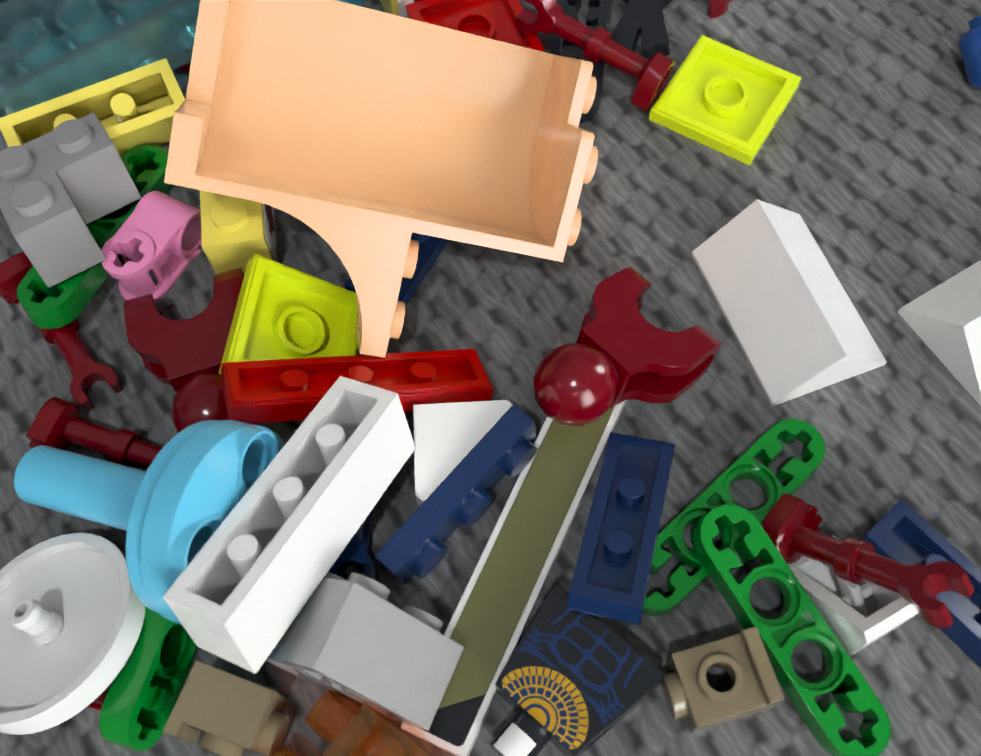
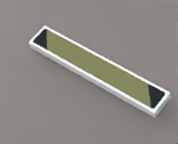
[400,400,627,756]

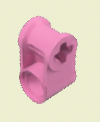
[101,190,202,303]

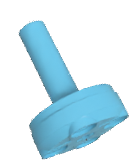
[14,420,286,625]

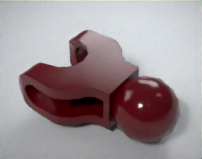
[124,267,244,433]
[533,267,722,426]

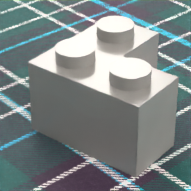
[0,112,141,288]
[265,572,464,730]

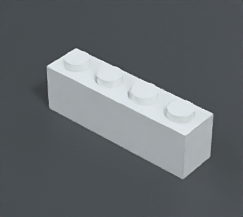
[163,376,415,674]

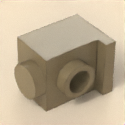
[660,626,784,733]
[163,660,291,756]

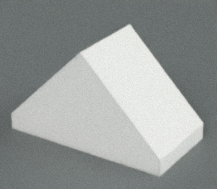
[413,400,513,507]
[787,535,918,656]

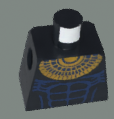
[489,583,665,756]

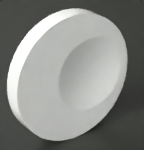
[0,533,146,735]

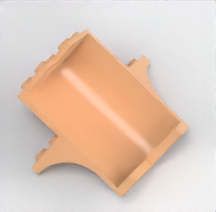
[164,0,598,358]

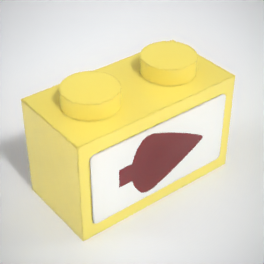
[200,190,278,274]

